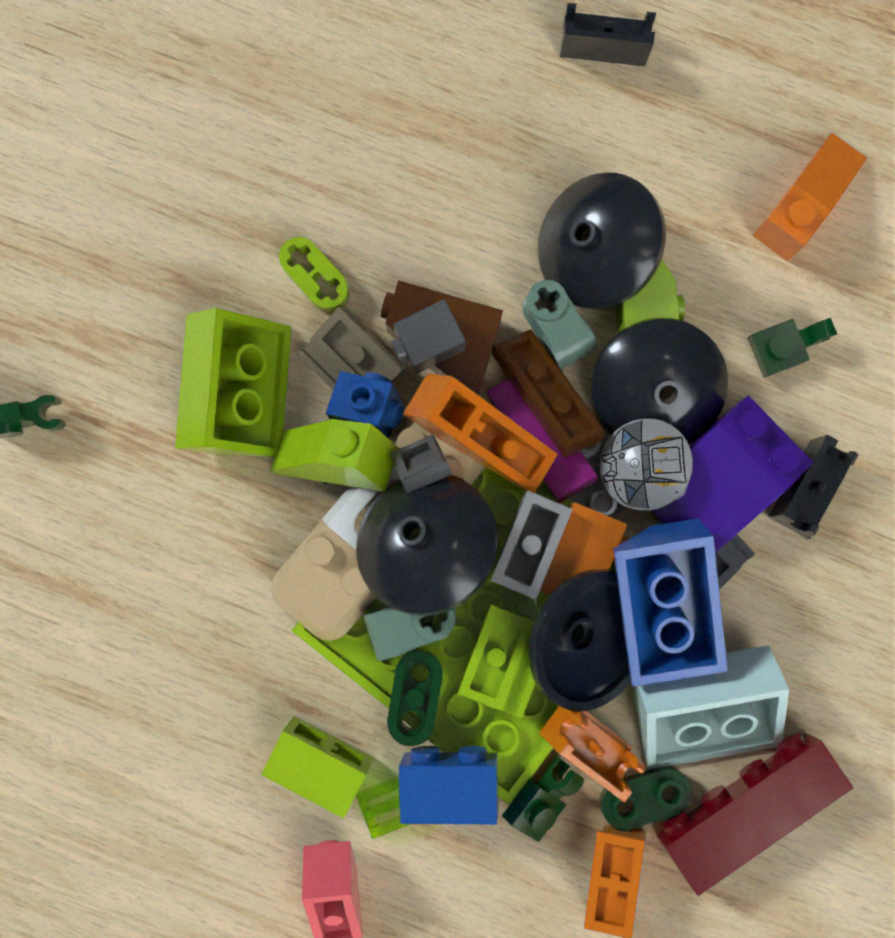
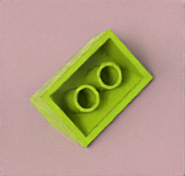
[175,308,292,458]

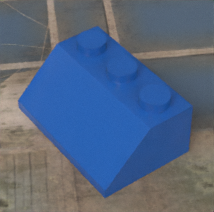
[613,518,728,687]

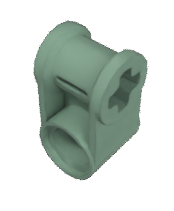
[523,280,598,370]
[363,606,457,661]

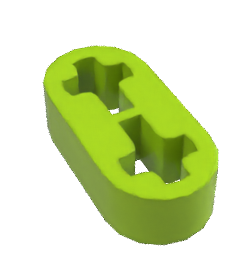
[279,237,350,313]

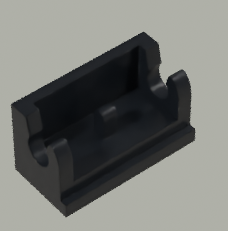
[560,3,656,66]
[768,435,859,539]

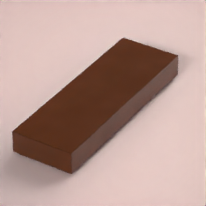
[492,329,606,459]

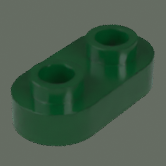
[387,649,443,746]
[599,766,692,830]

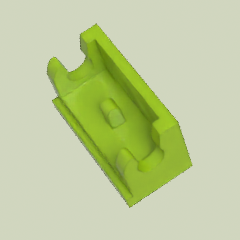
[261,716,374,819]

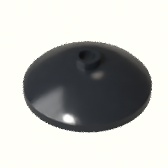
[538,172,666,310]
[591,318,728,444]
[356,475,498,616]
[529,569,631,711]

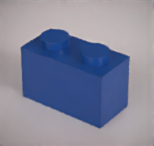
[399,746,499,825]

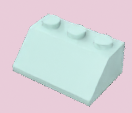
[633,645,789,770]

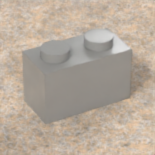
[489,491,573,599]

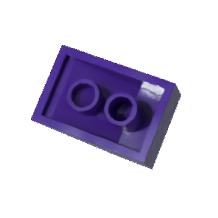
[651,395,813,553]

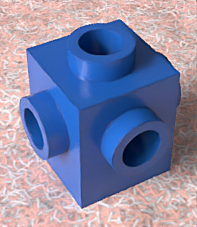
[325,371,404,439]

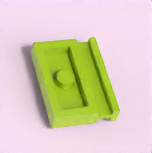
[457,604,535,719]

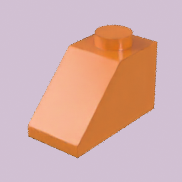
[539,502,629,594]

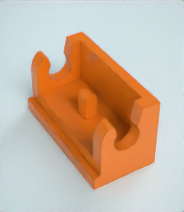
[539,706,645,803]
[584,824,647,938]

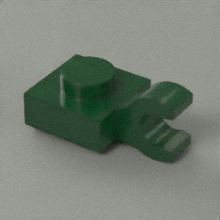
[747,318,837,378]
[0,395,66,438]
[502,757,584,842]

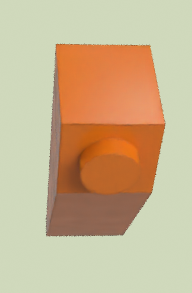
[752,132,867,262]
[403,374,558,493]

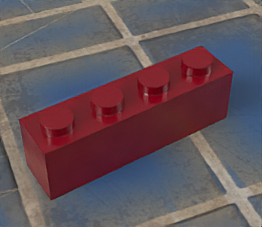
[656,732,854,896]

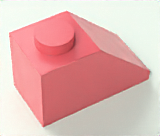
[302,840,363,938]

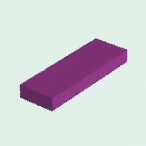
[486,379,597,504]

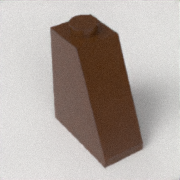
[380,280,503,395]

